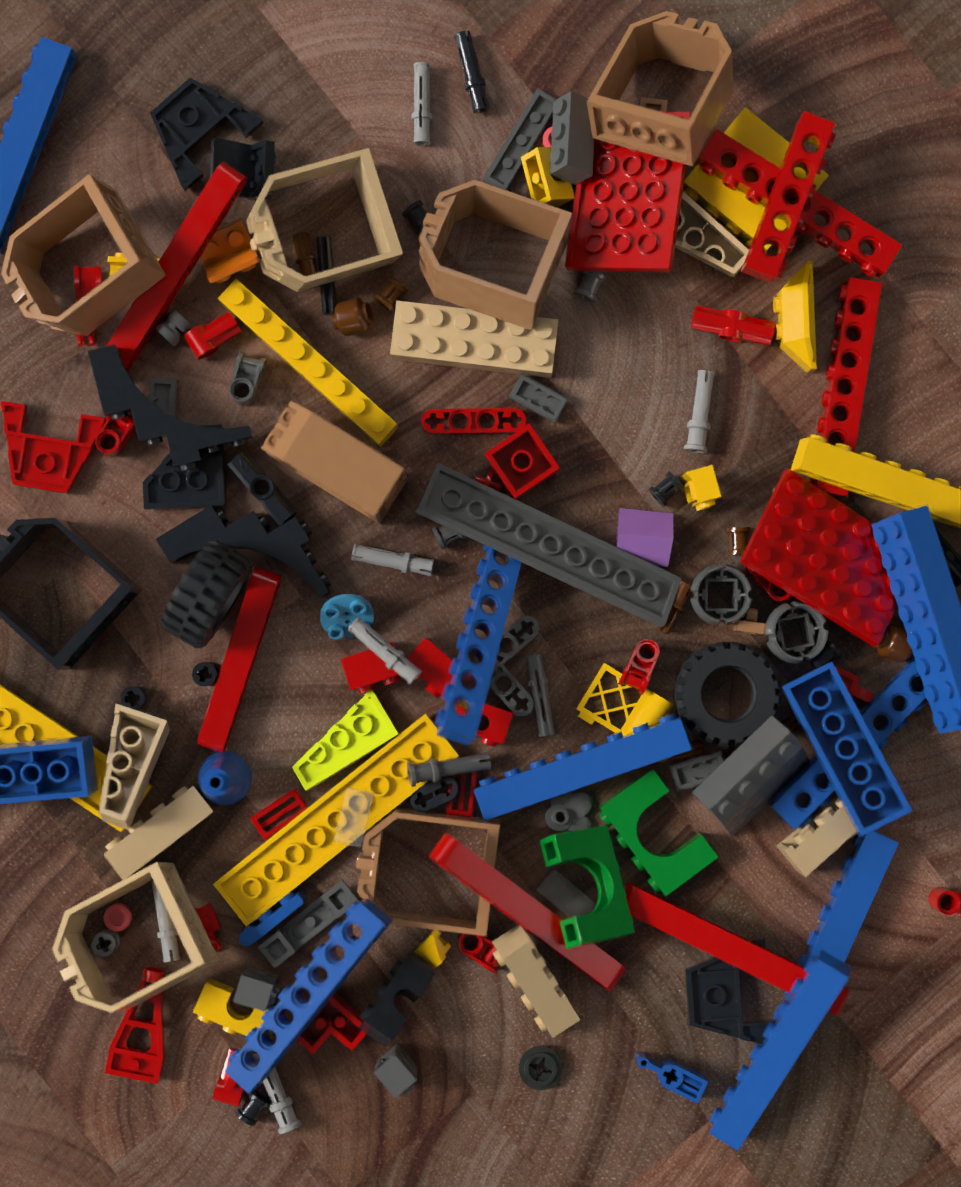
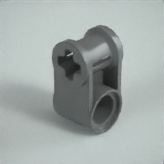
[229,351,267,407]

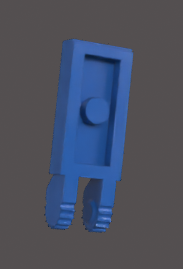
[238,890,306,947]

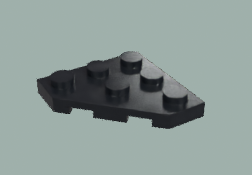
[143,424,226,510]

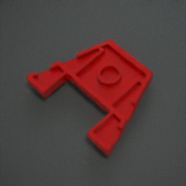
[0,401,106,494]

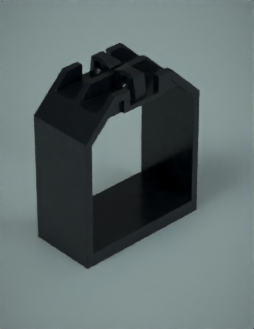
[0,518,142,670]

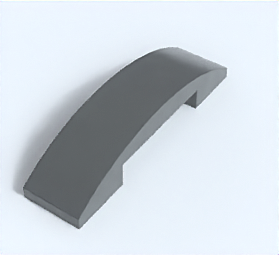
[258,879,360,968]

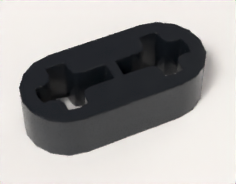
[410,776,461,812]

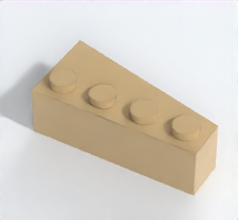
[675,191,749,277]
[99,704,170,830]
[104,786,213,880]
[776,796,857,877]
[492,925,580,1038]

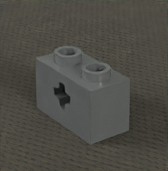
[233,966,281,1012]
[374,1044,418,1098]

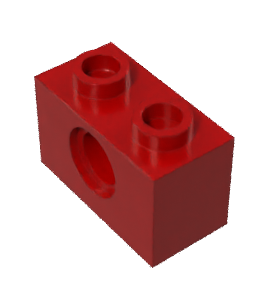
[456,703,513,747]

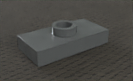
[508,373,569,424]
[148,378,178,418]
[669,750,725,792]

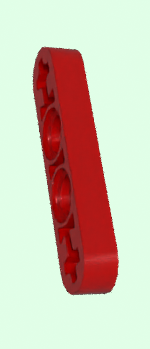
[421,408,526,435]

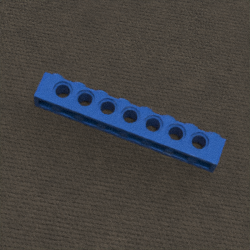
[435,545,522,745]
[768,657,927,830]
[225,899,393,1094]

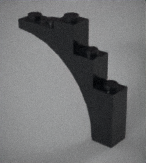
[88,344,253,471]
[156,505,331,598]

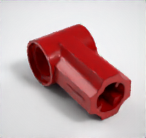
[184,311,242,360]
[928,887,961,917]
[212,1048,253,1107]

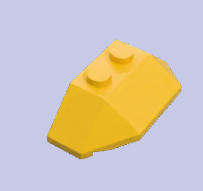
[773,261,817,373]

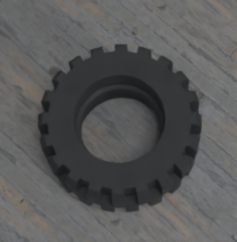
[161,540,253,649]
[673,642,781,746]

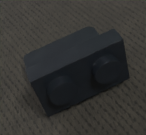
[210,138,276,201]

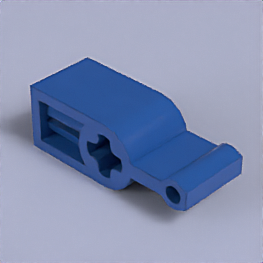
[635,1052,709,1104]

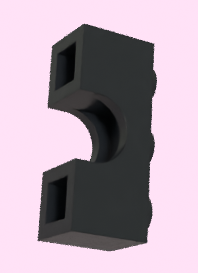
[358,955,435,1047]

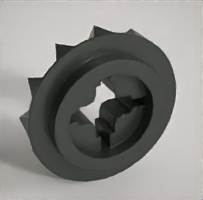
[519,1046,562,1090]

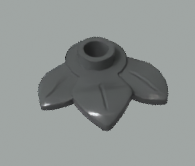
[545,791,593,831]

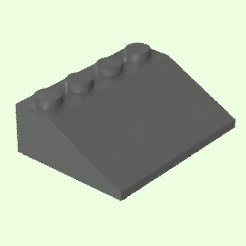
[692,716,810,837]

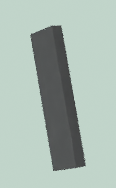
[482,88,557,190]

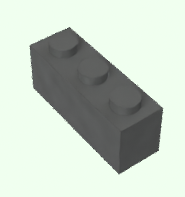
[550,91,594,185]

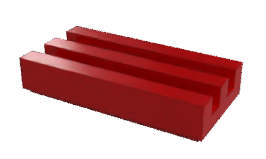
[446,771,478,817]
[250,788,308,841]

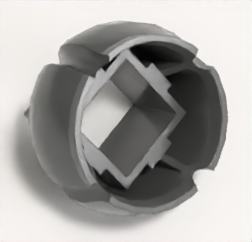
[690,564,752,625]
[764,601,828,664]

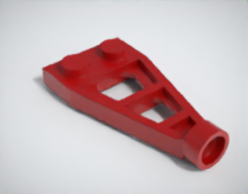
[104,967,165,1084]

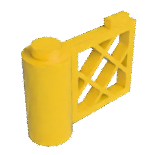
[576,663,674,736]

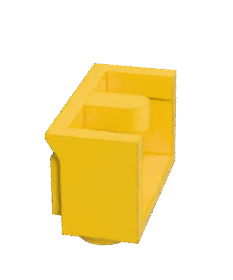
[680,465,721,511]

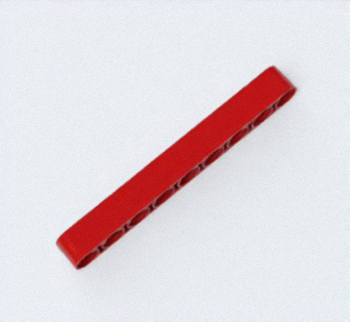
[106,162,247,372]
[429,833,626,992]
[624,882,850,1016]

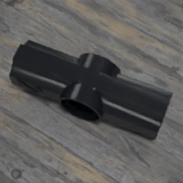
[227,450,298,526]

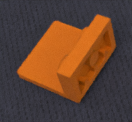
[200,218,260,283]

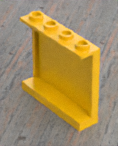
[683,107,829,252]

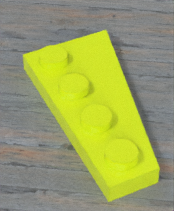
[292,689,399,791]

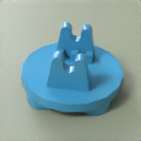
[320,594,374,640]

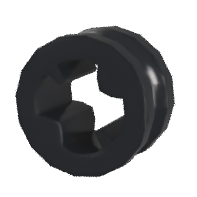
[120,686,147,710]

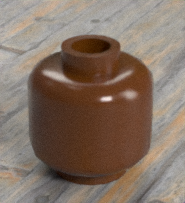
[331,298,373,336]
[875,624,914,663]

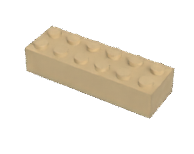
[390,300,559,378]

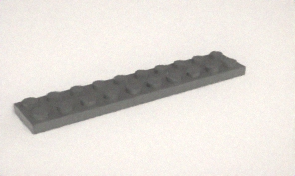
[415,463,682,628]

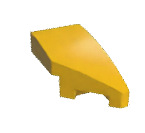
[414,930,451,968]

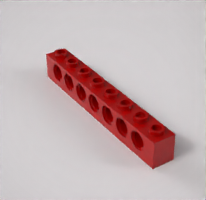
[696,128,902,278]
[808,277,882,498]

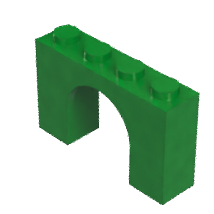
[599,767,718,896]
[540,825,635,949]

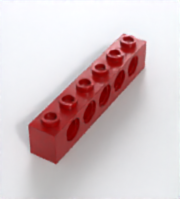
[741,111,836,283]

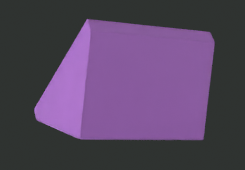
[616,508,673,567]

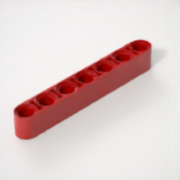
[197,567,282,753]

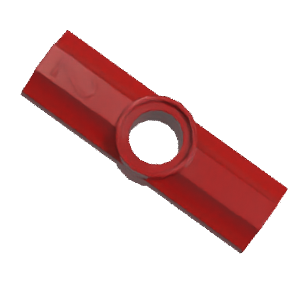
[690,305,775,346]

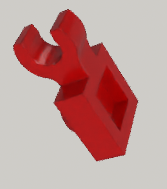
[835,666,874,703]
[195,903,222,952]

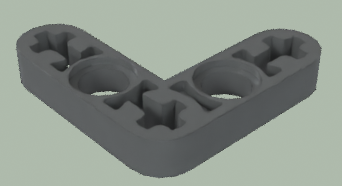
[474,616,539,716]

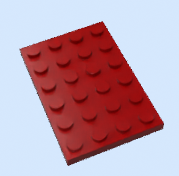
[565,112,692,272]
[739,469,897,647]

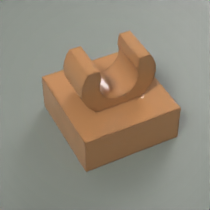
[733,608,765,635]

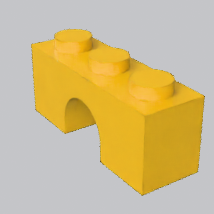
[193,978,276,1039]

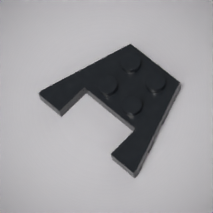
[150,78,263,192]
[685,938,770,1044]

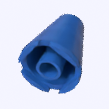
[197,751,252,805]

